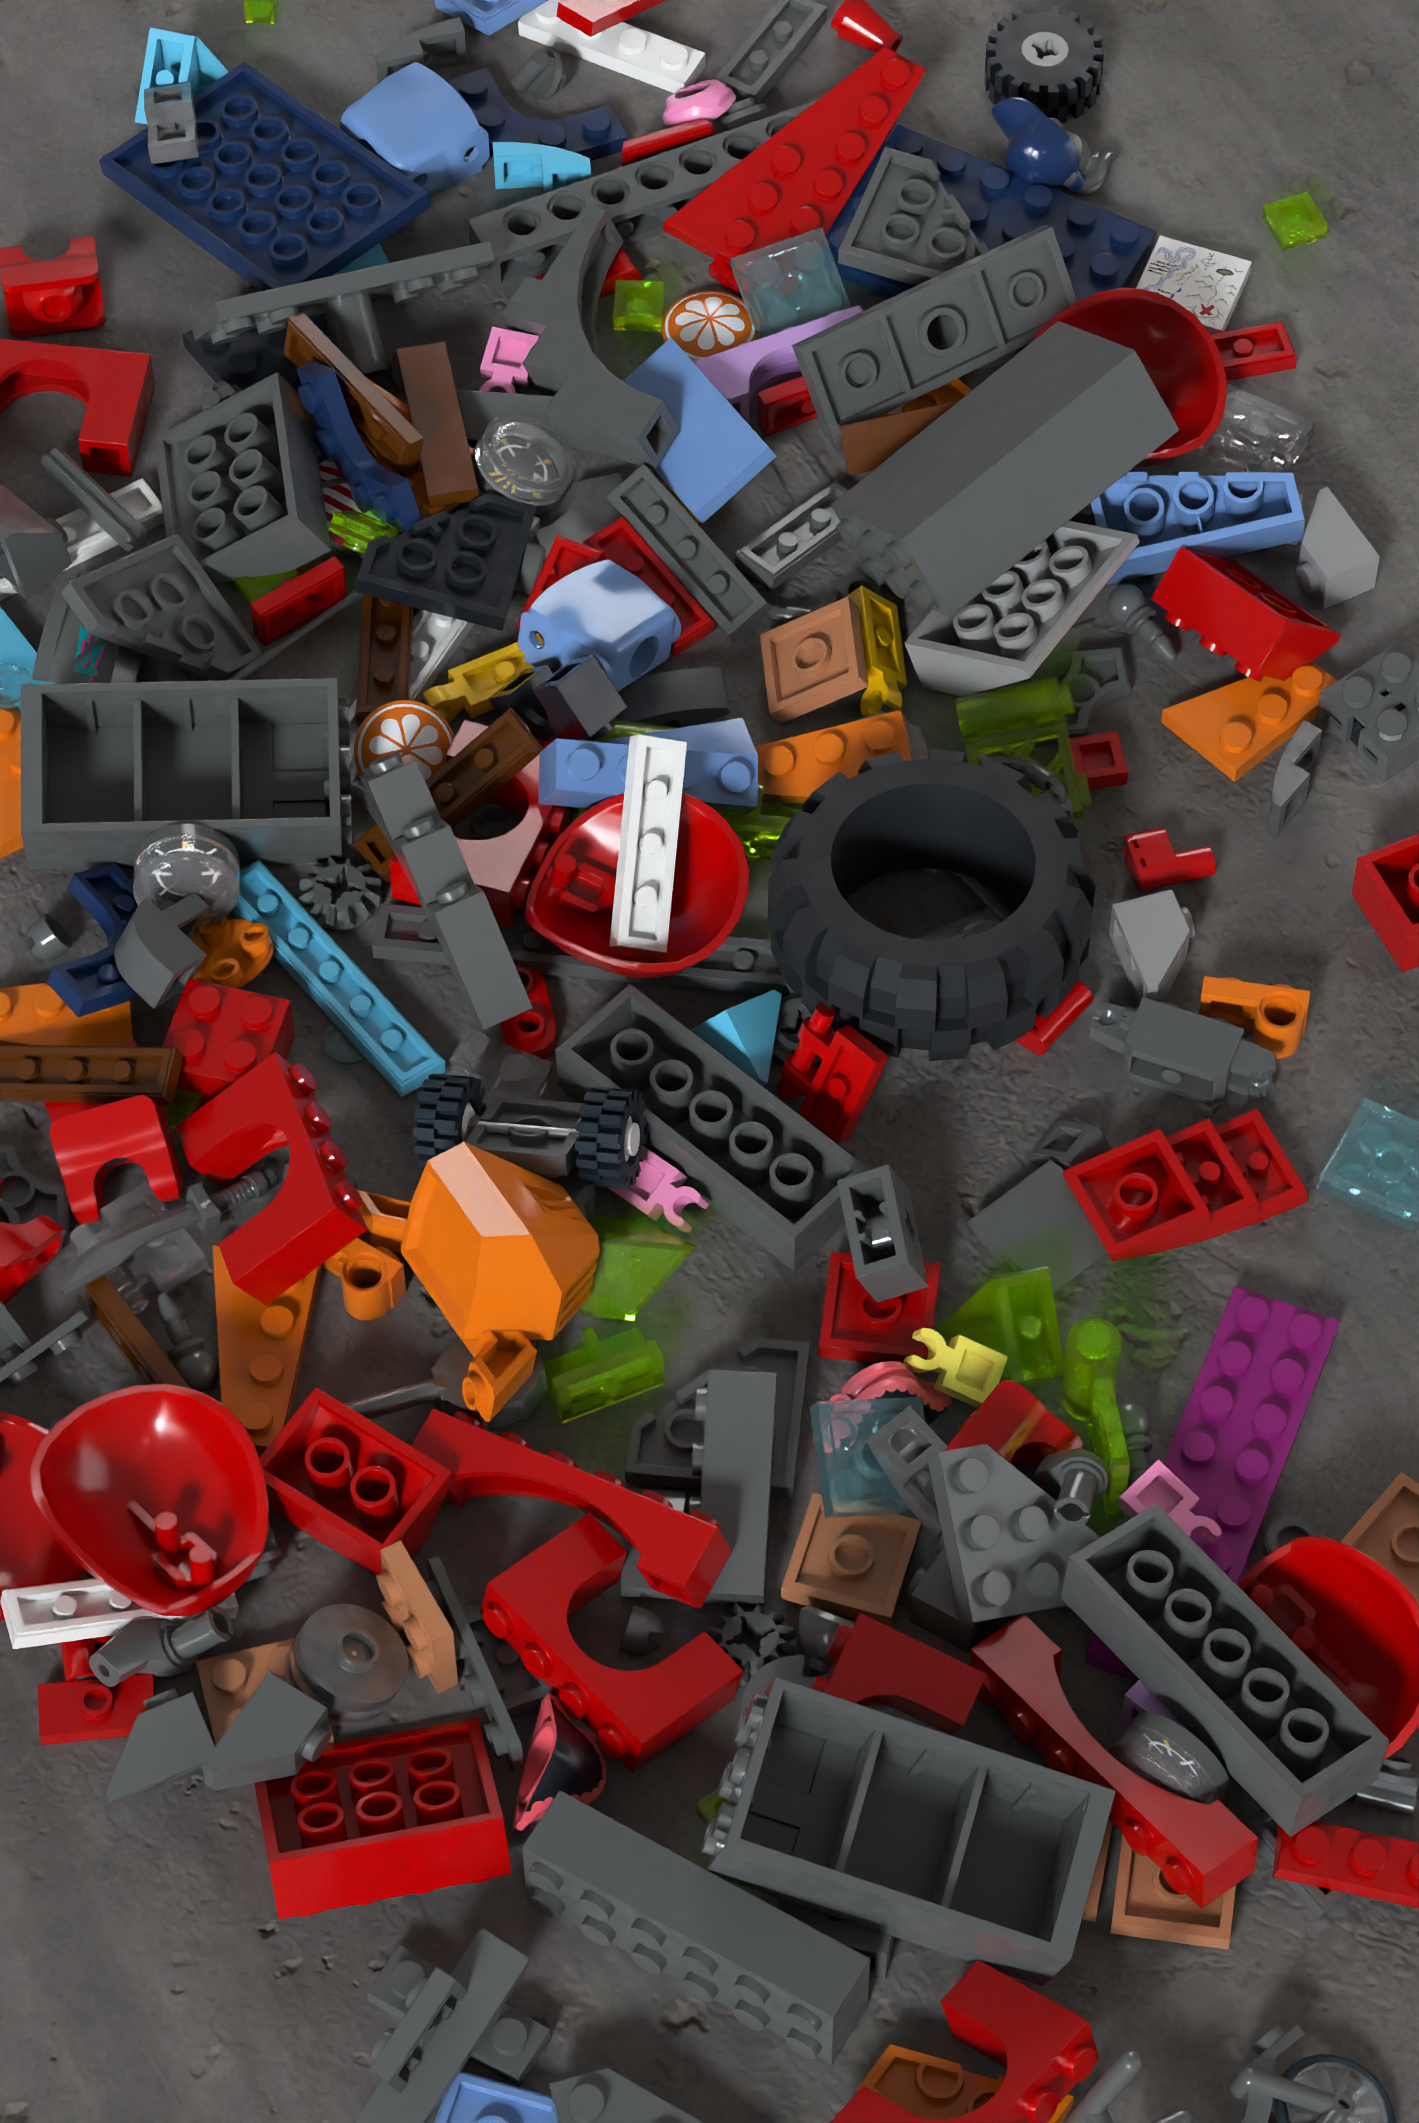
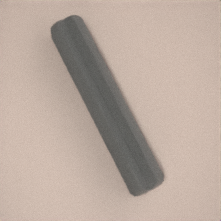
[41,448,148,553]

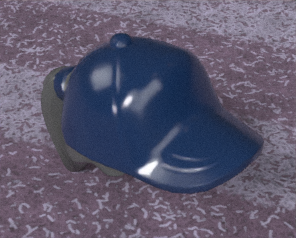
[991,97,1118,196]

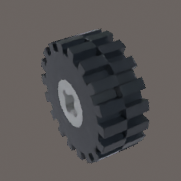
[984,6,1104,124]

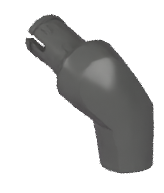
[1035,1449,1108,1527]
[89,1606,234,1687]

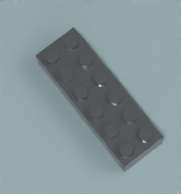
[555,984,869,1272]
[1061,1504,1389,1837]
[522,1791,870,2065]

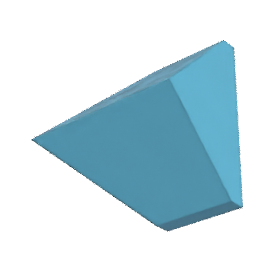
[135,28,229,124]
[691,990,782,1086]

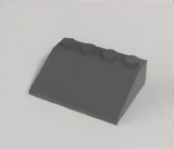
[154,372,331,583]

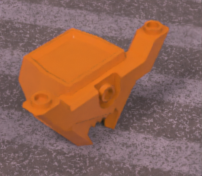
[356,1142,600,1422]

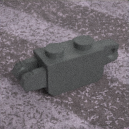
[1089,997,1277,1105]

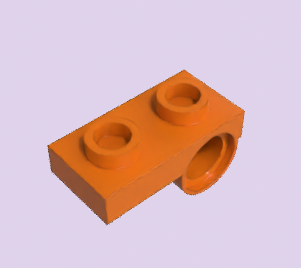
[1199,976,1311,1059]
[321,1238,406,1321]

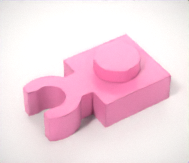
[479,327,540,394]
[609,1146,709,1233]
[1116,1459,1222,1544]

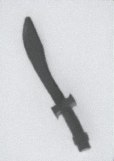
[61,1167,277,1295]

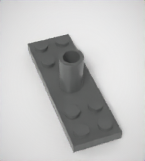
[792,225,1078,439]
[190,241,495,379]

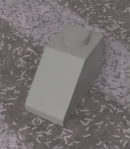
[1296,486,1380,610]
[1109,889,1195,1004]

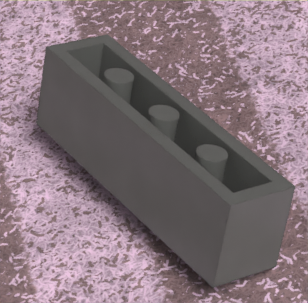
[689,1370,778,1608]

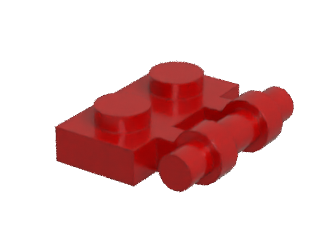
[777,1003,889,1145]

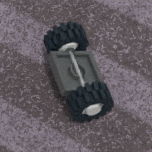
[413,1074,647,1188]

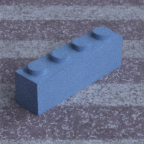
[1089,472,1305,585]
[538,718,758,821]

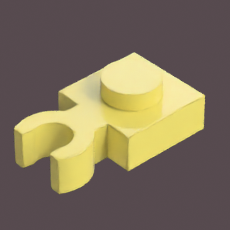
[903,1328,1008,1408]

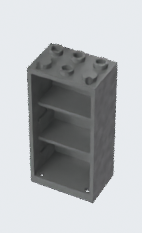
[831,321,1179,618]
[21,678,352,869]
[701,1676,1116,1986]

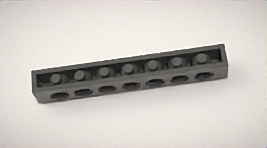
[468,100,817,292]

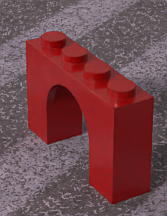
[0,339,155,477]
[390,720,571,928]
[175,1052,367,1305]
[480,1513,743,1773]
[810,1613,986,1736]
[830,1960,1100,2123]

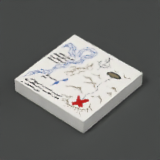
[1136,236,1252,334]

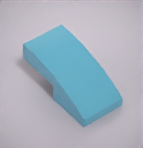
[493,142,591,194]

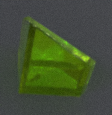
[581,1216,697,1321]
[937,1266,1066,1384]

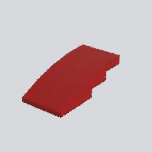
[1062,1109,1308,1262]

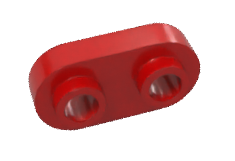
[499,965,557,1064]

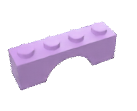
[693,305,863,424]

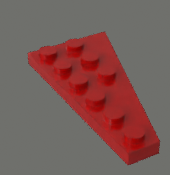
[662,47,926,300]

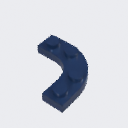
[445,68,628,161]
[296,361,422,532]
[47,862,146,1017]

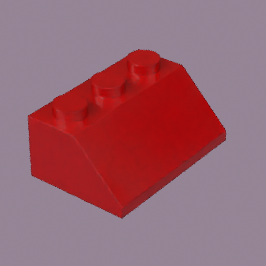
[1151,546,1341,682]
[259,1387,453,1578]

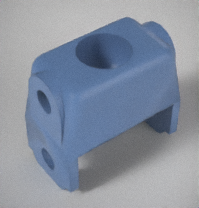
[340,61,490,194]
[518,559,681,692]

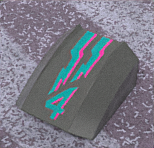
[32,572,147,684]

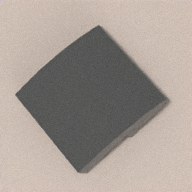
[967,1159,1107,1304]

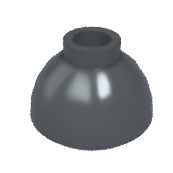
[798,1605,852,1674]

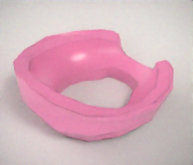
[663,80,736,127]

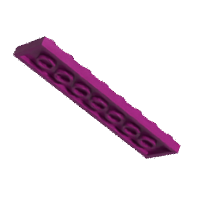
[1085,1286,1340,1682]

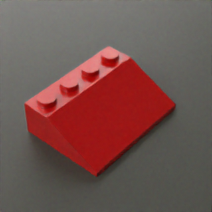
[254,1717,512,1920]

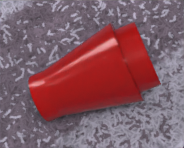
[831,0,903,53]

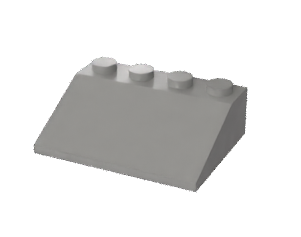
[904,521,1140,697]

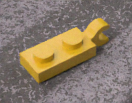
[847,586,907,717]
[423,633,545,723]

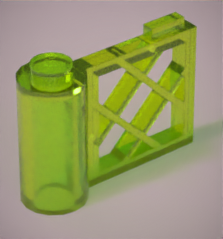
[955,675,1092,819]
[1061,1318,1130,1520]

